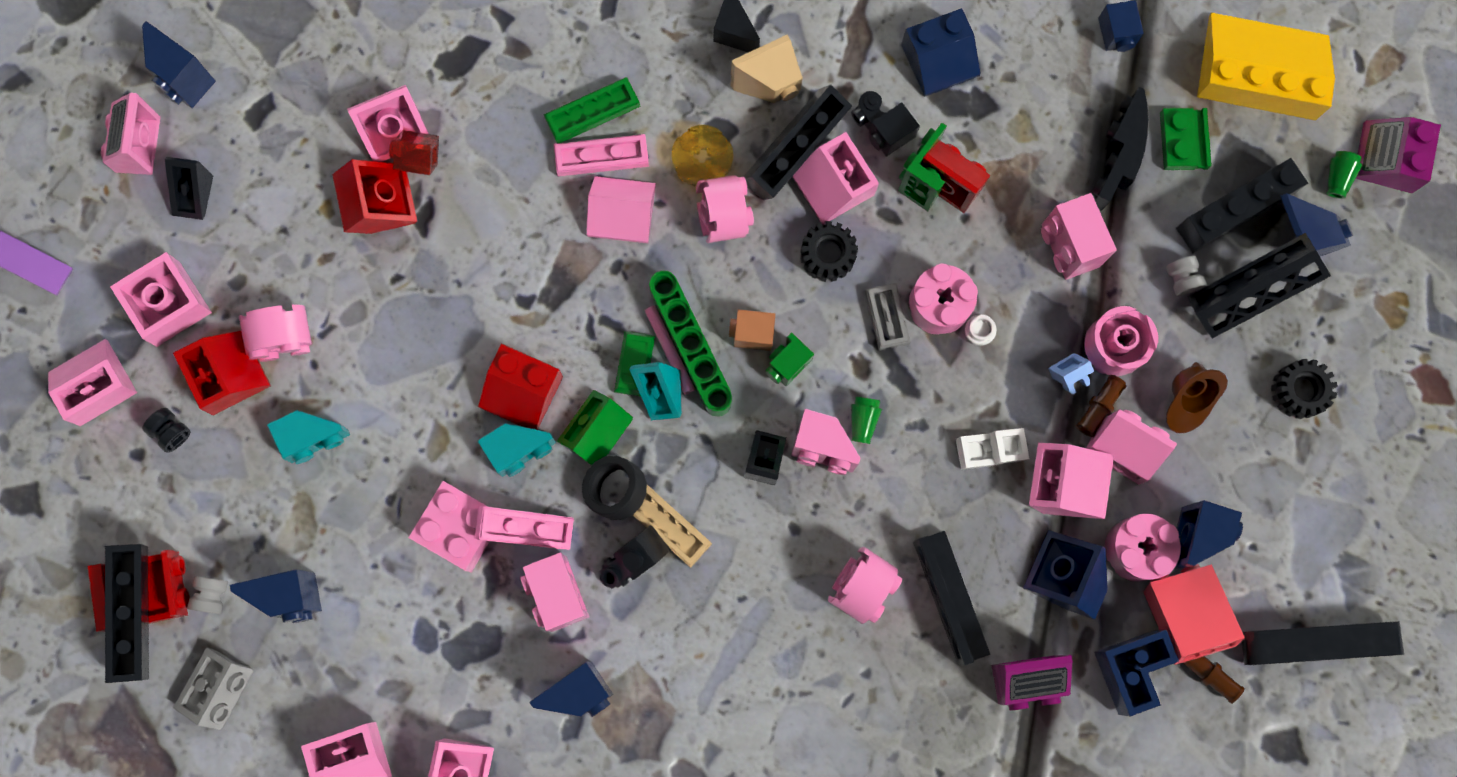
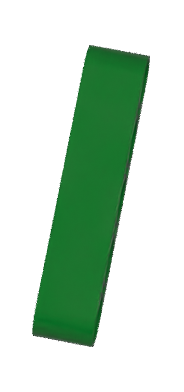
[649,271,732,417]

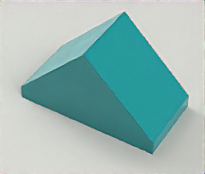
[629,362,682,421]

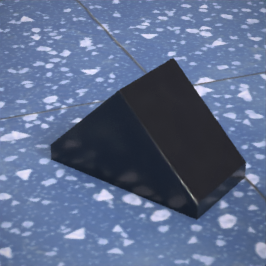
[713,0,760,53]
[164,157,213,220]
[744,430,787,486]

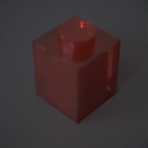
[389,130,439,175]

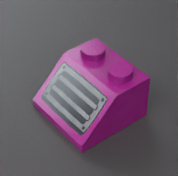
[1356,117,1441,193]
[991,655,1073,711]

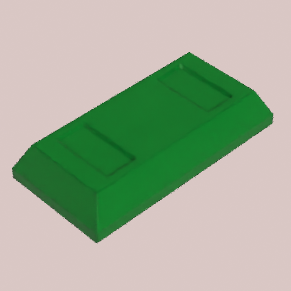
[614,331,655,397]

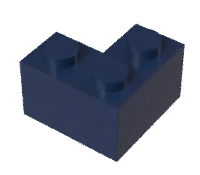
[1094,630,1179,717]

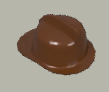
[1166,362,1228,433]

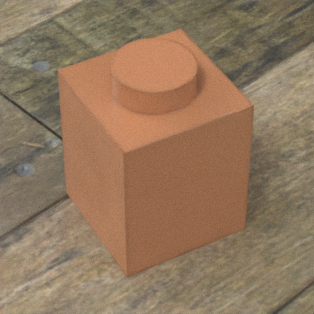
[729,309,776,351]

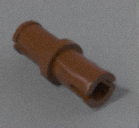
[1076,375,1127,437]
[1183,656,1245,704]

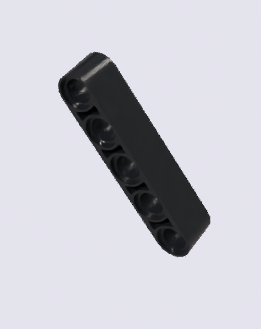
[1241,621,1405,665]

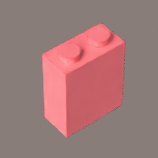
[1143,564,1245,665]

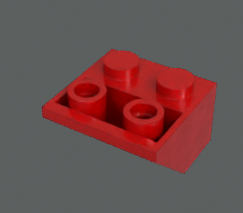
[173,331,271,416]

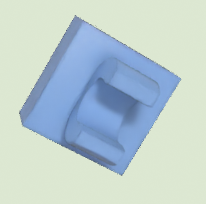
[1048,353,1094,394]

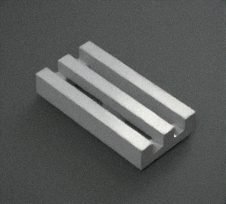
[865,283,911,351]

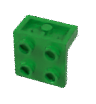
[898,123,947,212]

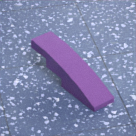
[0,231,73,296]

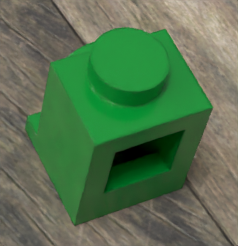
[765,332,814,387]

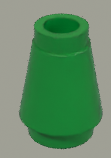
[1327,151,1363,199]
[851,396,882,444]

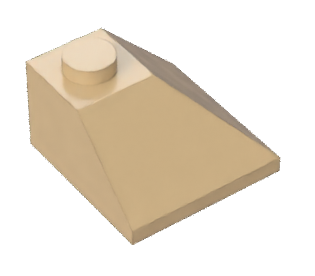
[731,34,803,103]

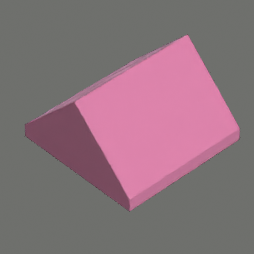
[347,85,431,162]
[587,176,656,244]
[428,738,494,777]

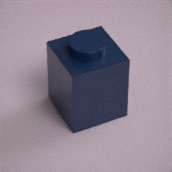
[1098,0,1144,52]

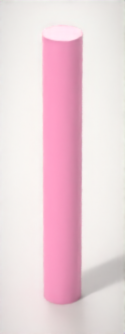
[645,305,695,395]

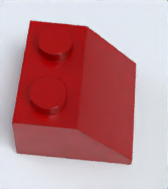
[920,140,991,213]
[332,159,417,234]
[478,344,563,430]

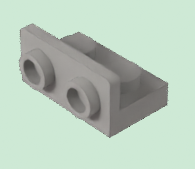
[173,647,253,730]

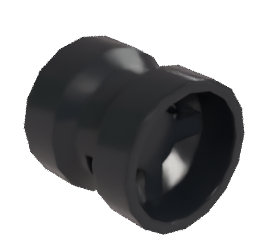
[142,408,191,453]

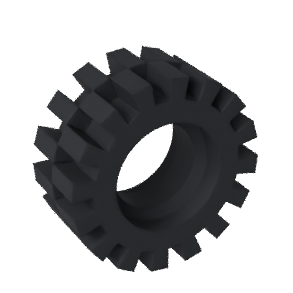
[800,221,858,282]
[1271,359,1338,419]

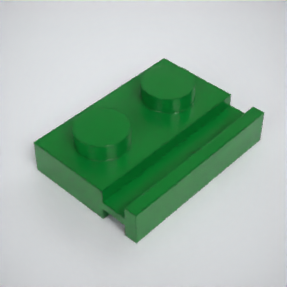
[1160,108,1212,170]

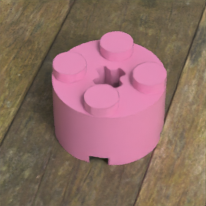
[696,175,754,243]
[909,263,978,335]
[239,305,312,362]
[1084,306,1158,376]
[1104,514,1181,582]
[828,546,902,624]

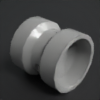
[1166,256,1207,296]
[187,576,228,614]

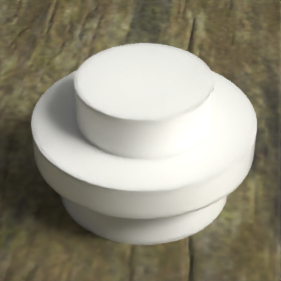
[964,314,997,346]

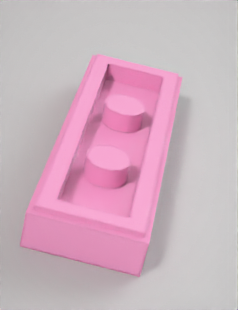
[554,134,649,177]
[474,506,574,550]

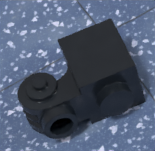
[851,91,920,157]
[599,525,671,589]

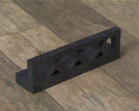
[1188,233,1331,339]
[913,531,991,666]

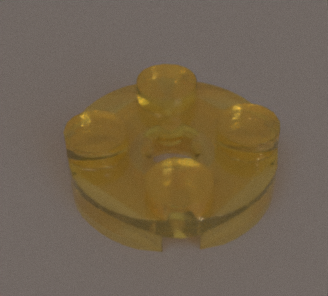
[672,125,733,187]

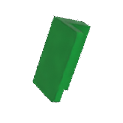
[557,390,633,466]

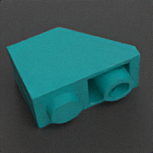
[267,410,350,464]
[478,423,556,477]

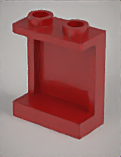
[87,550,190,632]

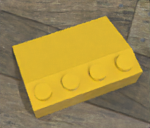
[1197,12,1335,120]

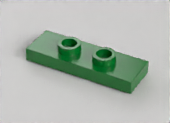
[543,77,640,144]

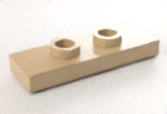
[632,485,712,568]

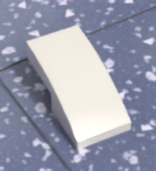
[956,428,1030,470]

